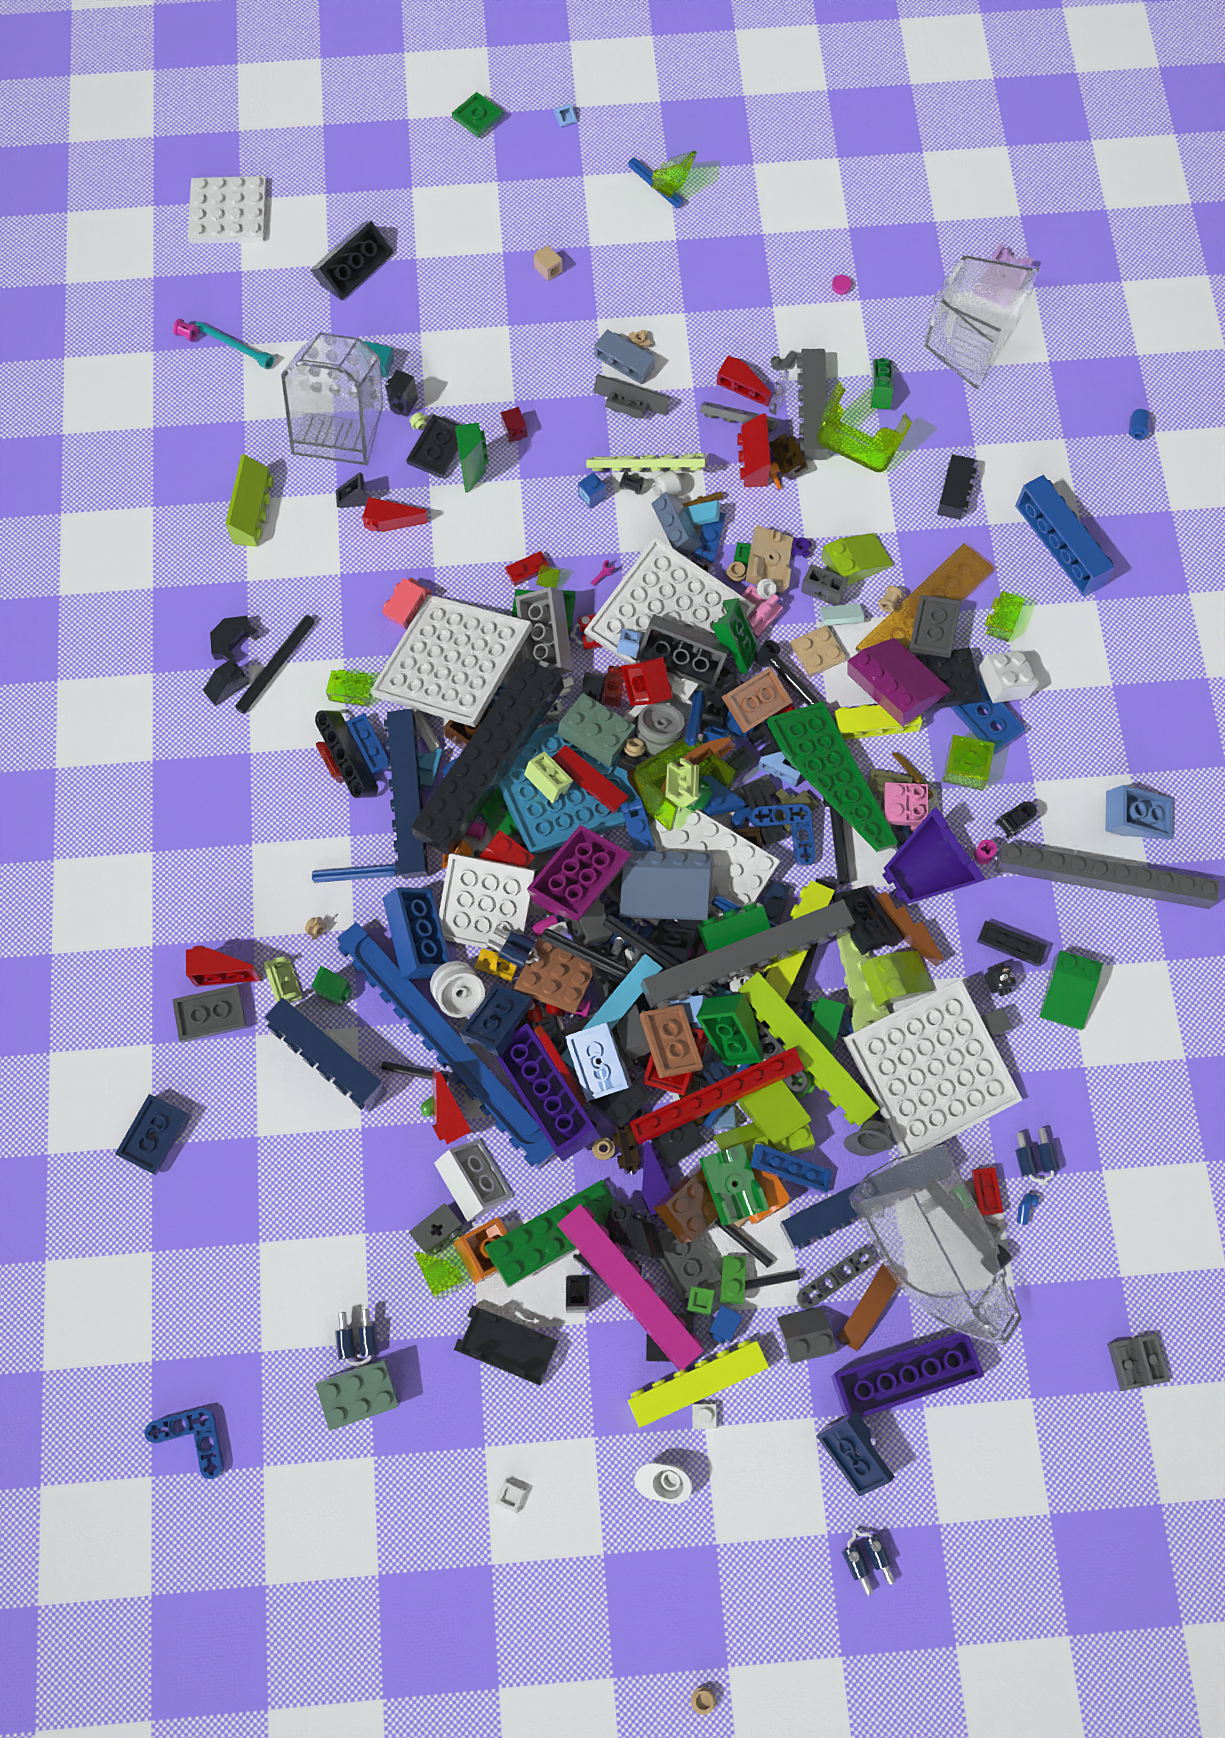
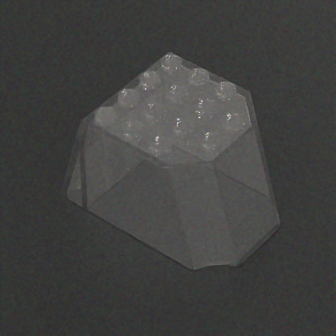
[924,254,1040,390]
[281,332,383,466]

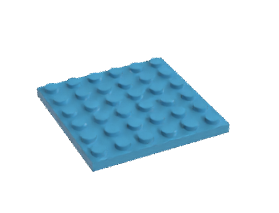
[499,721,648,855]

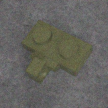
[868,769,913,811]
[774,788,819,833]

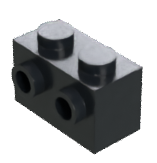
[385,369,418,417]

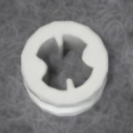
[546,699,563,720]

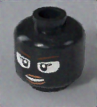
[984,963,1017,997]

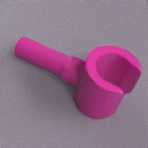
[591,560,615,586]

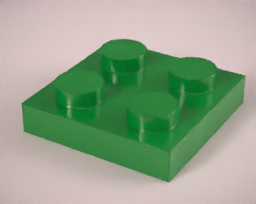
[452,92,503,138]

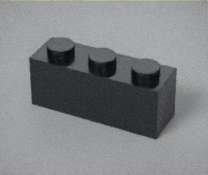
[937,454,977,520]

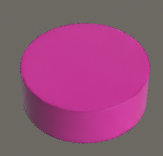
[832,275,851,295]

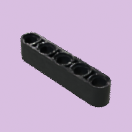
[315,710,378,798]

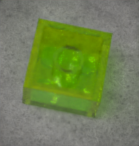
[941,734,995,791]

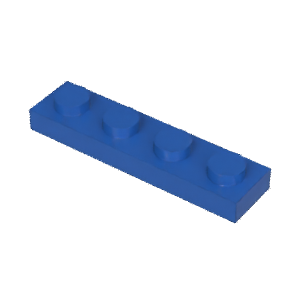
[750,1144,832,1193]

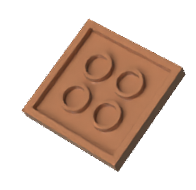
[514,938,593,1014]

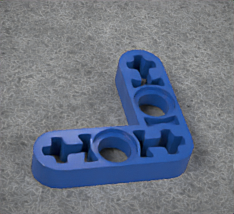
[749,804,816,866]
[144,1408,224,1479]

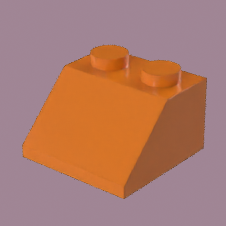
[453,1216,507,1284]

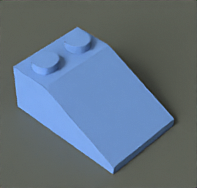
[1105,785,1173,840]

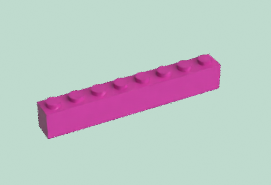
[557,1204,704,1371]

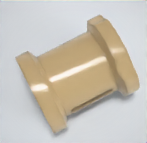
[878,585,903,613]

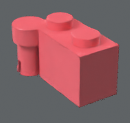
[382,577,432,630]

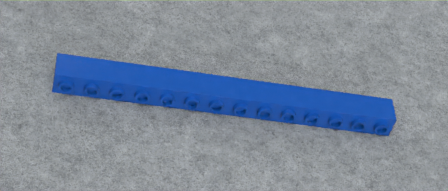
[336,922,556,1169]

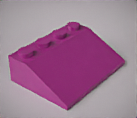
[847,638,951,727]
[527,825,632,921]

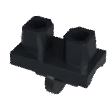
[748,722,781,757]

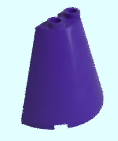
[882,807,986,904]

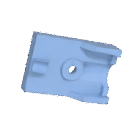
[565,1022,632,1101]

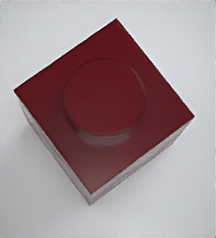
[500,407,527,442]

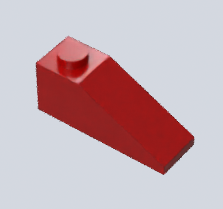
[717,355,772,407]
[362,497,428,532]

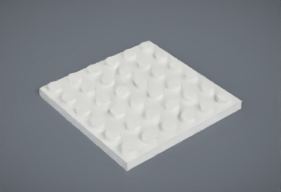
[584,537,755,703]
[370,594,533,727]
[843,979,1022,1160]

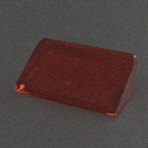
[316,742,344,783]

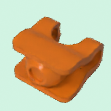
[732,1168,789,1224]

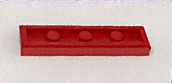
[551,744,629,814]
[533,1025,586,1106]

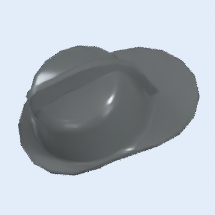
[844,1120,894,1156]

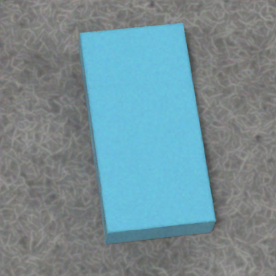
[684,500,720,526]

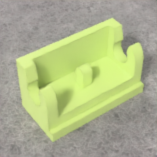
[524,751,573,804]
[666,758,699,808]
[263,956,303,1004]

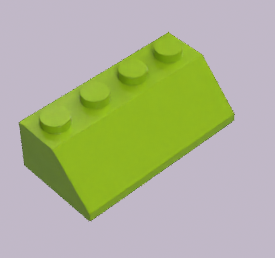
[225,454,274,547]
[713,1123,815,1169]

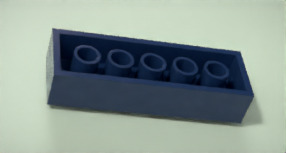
[264,997,387,1112]

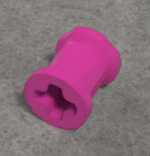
[173,318,199,342]
[466,822,487,841]
[974,839,997,865]
[565,1000,592,1019]

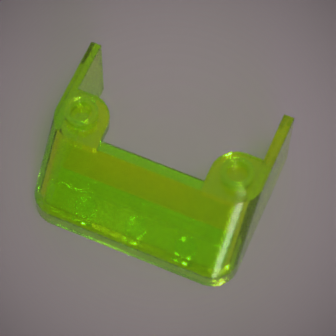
[816,380,913,472]
[634,737,736,831]

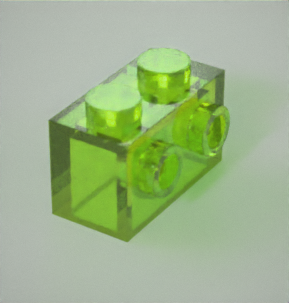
[984,591,1025,642]
[326,669,374,707]

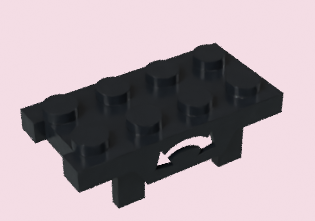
[454,1305,559,1386]

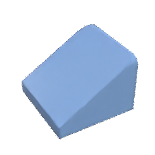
[553,103,577,128]
[617,628,642,657]
[712,1106,736,1130]

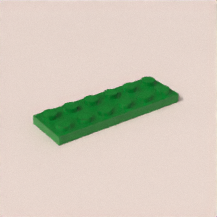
[484,1180,614,1289]

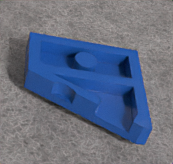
[699,775,745,817]

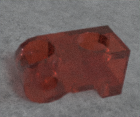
[603,665,624,707]

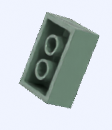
[557,693,635,767]
[315,1358,400,1431]

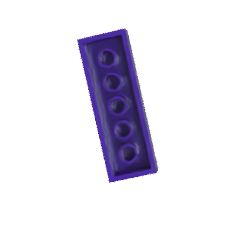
[496,1023,601,1162]
[831,1330,985,1418]

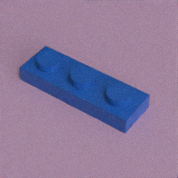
[346,713,388,776]

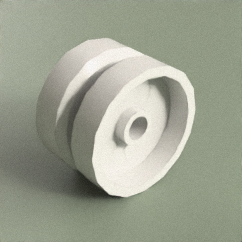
[430,961,485,1018]

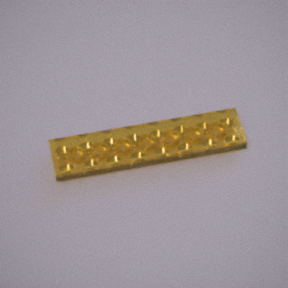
[855,543,994,652]

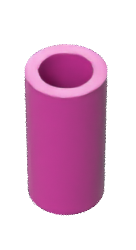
[530,914,558,937]

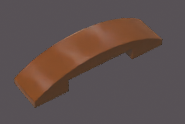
[661,737,736,796]
[837,1259,905,1352]

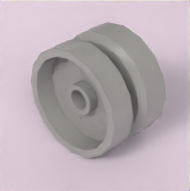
[635,703,685,756]

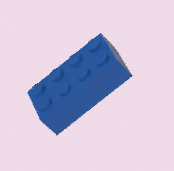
[382,887,451,979]

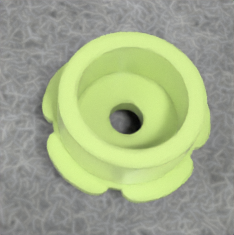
[409,412,428,430]

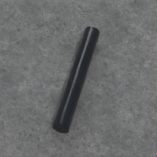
[381,1061,448,1083]
[714,1217,773,1268]
[745,1270,800,1290]

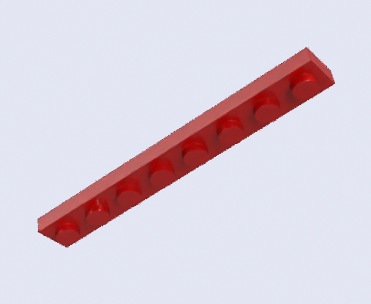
[629,1047,805,1144]

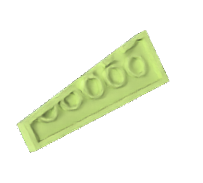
[586,453,709,471]
[836,932,889,1032]

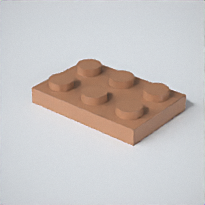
[722,667,793,733]
[639,1005,703,1078]

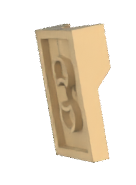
[745,525,793,594]

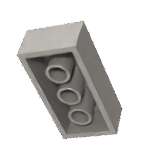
[515,587,573,675]

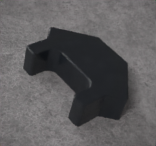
[210,616,259,662]

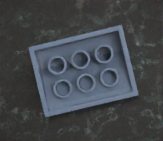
[620,850,714,920]

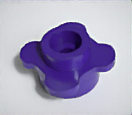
[791,537,812,558]

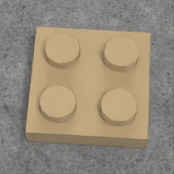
[790,625,846,678]

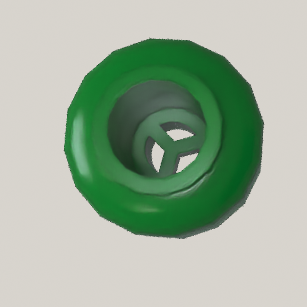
[686,778,713,811]

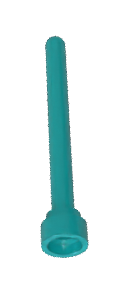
[195,321,274,370]

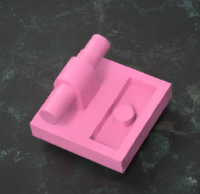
[741,585,783,639]
[884,782,928,832]

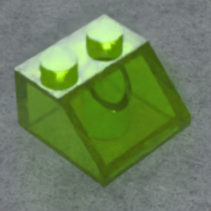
[651,150,697,198]
[414,1251,464,1301]

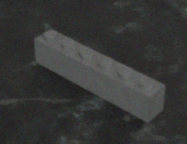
[797,349,829,460]

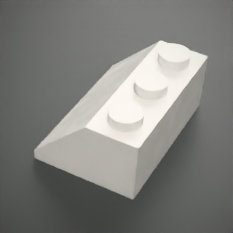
[434,1139,513,1222]

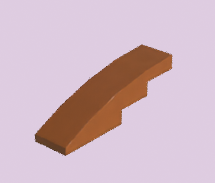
[877,891,944,967]

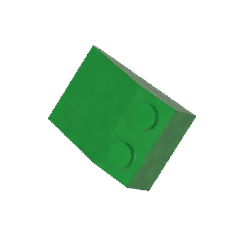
[1039,950,1103,1031]
[696,994,764,1066]

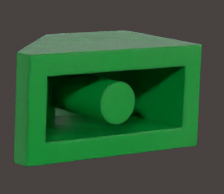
[312,966,352,1006]

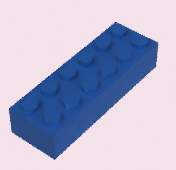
[1015,474,1114,597]

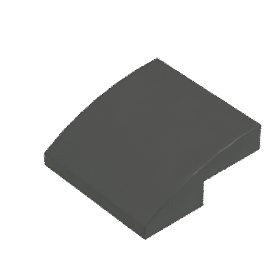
[1107,1334,1170,1392]

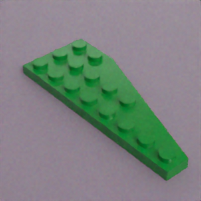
[767,701,898,852]

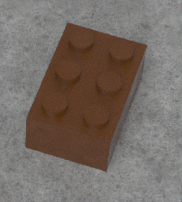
[653,1163,719,1244]

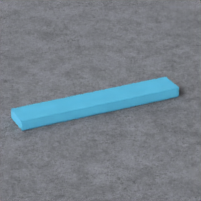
[561,954,662,1072]

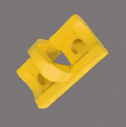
[474,948,517,982]

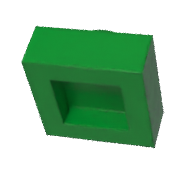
[734,542,751,566]

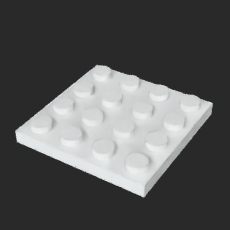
[188,176,267,244]
[439,852,536,950]

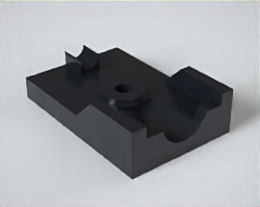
[832,886,902,955]
[588,943,647,1008]

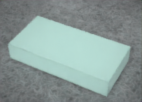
[819,604,864,626]

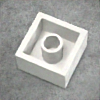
[977,650,1039,703]

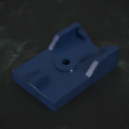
[459,983,534,1058]
[115,1094,192,1175]
[816,1410,895,1497]

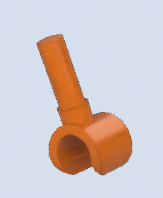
[769,461,782,490]

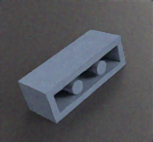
[594,329,655,385]
[651,492,702,556]

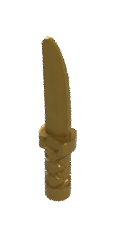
[682,491,723,507]
[892,752,934,800]

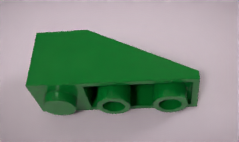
[870,358,894,409]

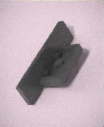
[593,374,670,419]

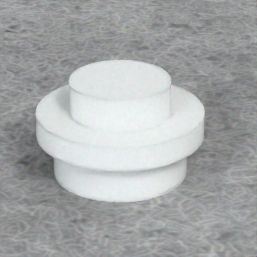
[756,578,776,599]

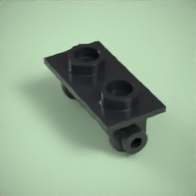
[605,1199,634,1246]

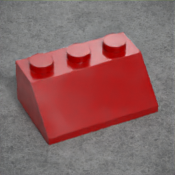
[737,413,771,487]

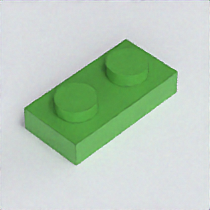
[720,1255,747,1305]

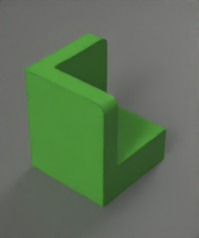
[687,1286,714,1317]

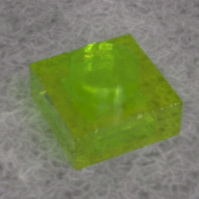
[536,564,561,589]

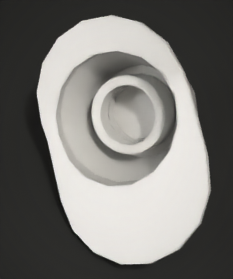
[634,1463,692,1504]

